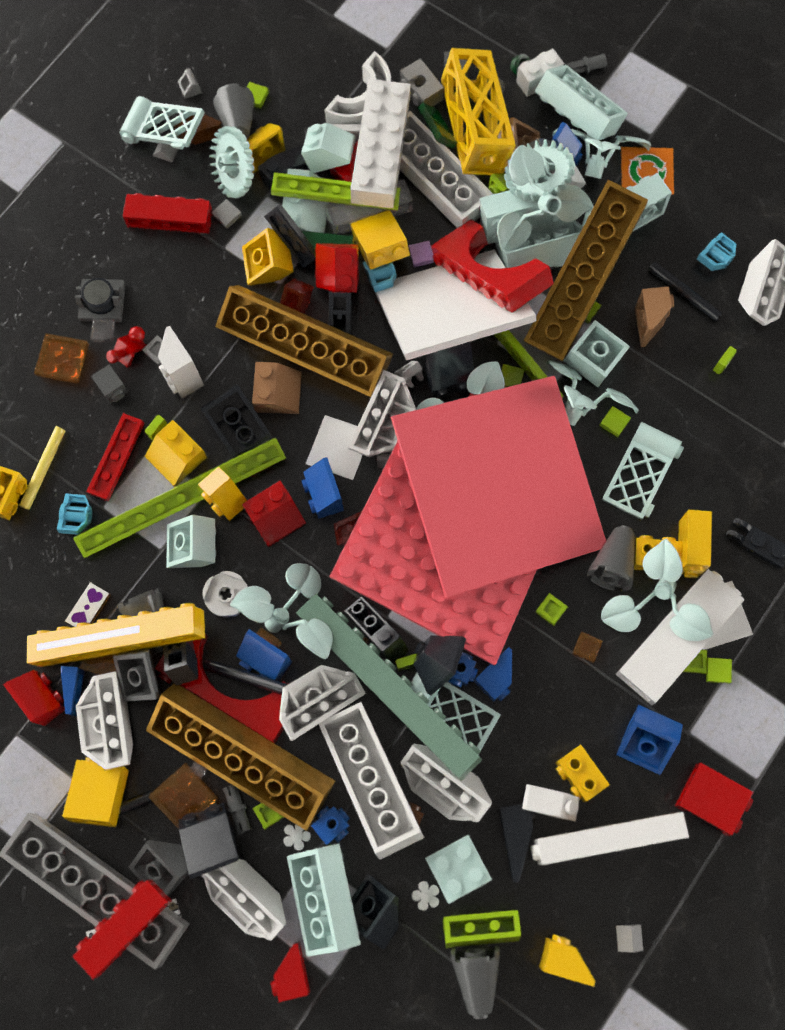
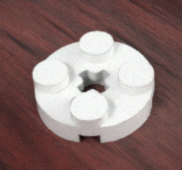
[203,571,248,618]

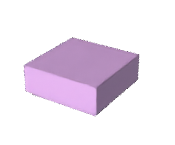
[409,241,434,267]

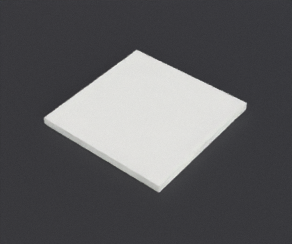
[375,250,536,360]

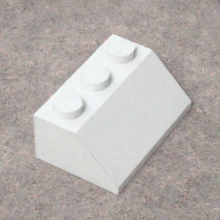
[158,326,204,399]

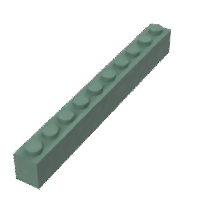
[296,594,482,781]

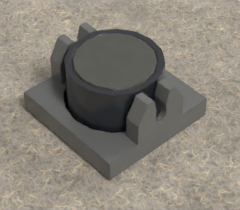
[75,278,126,322]

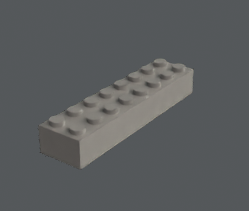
[0,813,190,970]

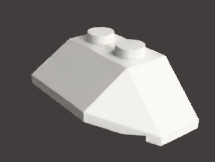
[738,239,785,326]
[348,370,416,457]
[279,665,366,741]
[76,671,133,770]
[401,744,492,822]
[202,859,286,941]

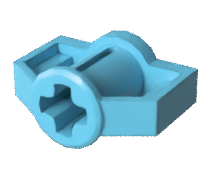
[697,232,736,271]
[363,261,397,292]
[57,493,92,535]

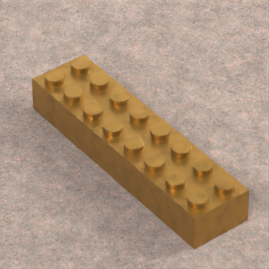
[523,180,648,362]
[215,285,393,397]
[146,684,335,831]

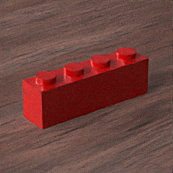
[123,193,213,234]
[72,879,172,979]

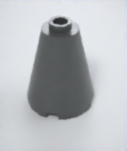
[213,83,255,139]
[587,525,636,591]
[117,588,164,654]
[450,944,500,1019]

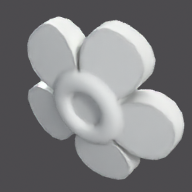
[283,824,311,850]
[412,881,439,911]

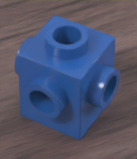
[448,652,478,688]
[311,806,350,845]

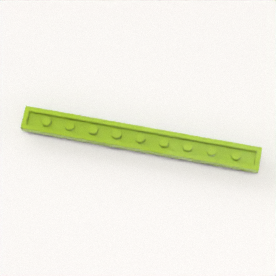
[73,438,286,558]

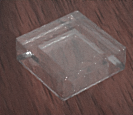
[90,319,116,342]

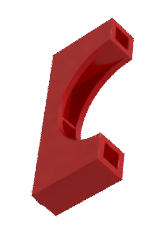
[431,219,554,313]
[155,634,287,744]

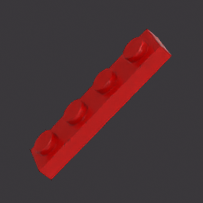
[86,413,145,502]

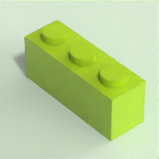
[443,910,521,948]

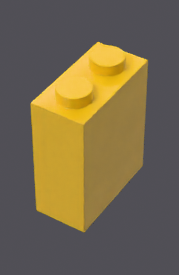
[350,210,410,270]
[678,510,712,578]
[62,757,129,827]

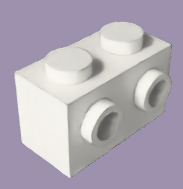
[516,49,564,97]

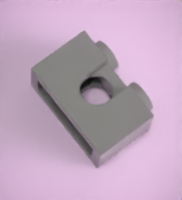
[399,59,444,106]

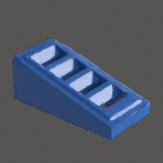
[61,666,85,717]

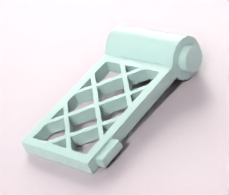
[120,97,205,149]
[602,422,684,520]
[411,673,501,751]

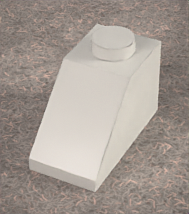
[522,785,580,821]

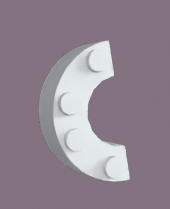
[325,51,391,124]

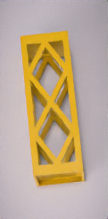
[441,48,516,175]

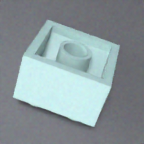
[301,123,356,173]
[166,515,216,568]

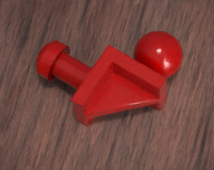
[106,326,147,368]

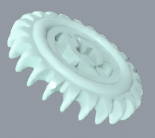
[209,126,254,198]
[504,139,575,202]

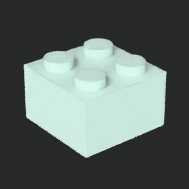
[564,320,630,387]
[425,835,492,904]

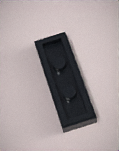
[264,204,316,268]

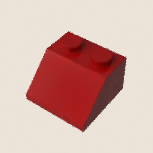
[316,243,359,292]
[242,481,306,547]
[3,670,65,726]

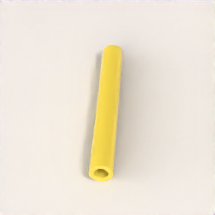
[19,426,66,510]

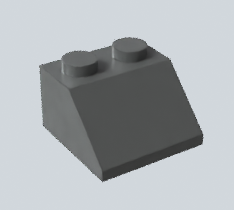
[113,648,160,701]

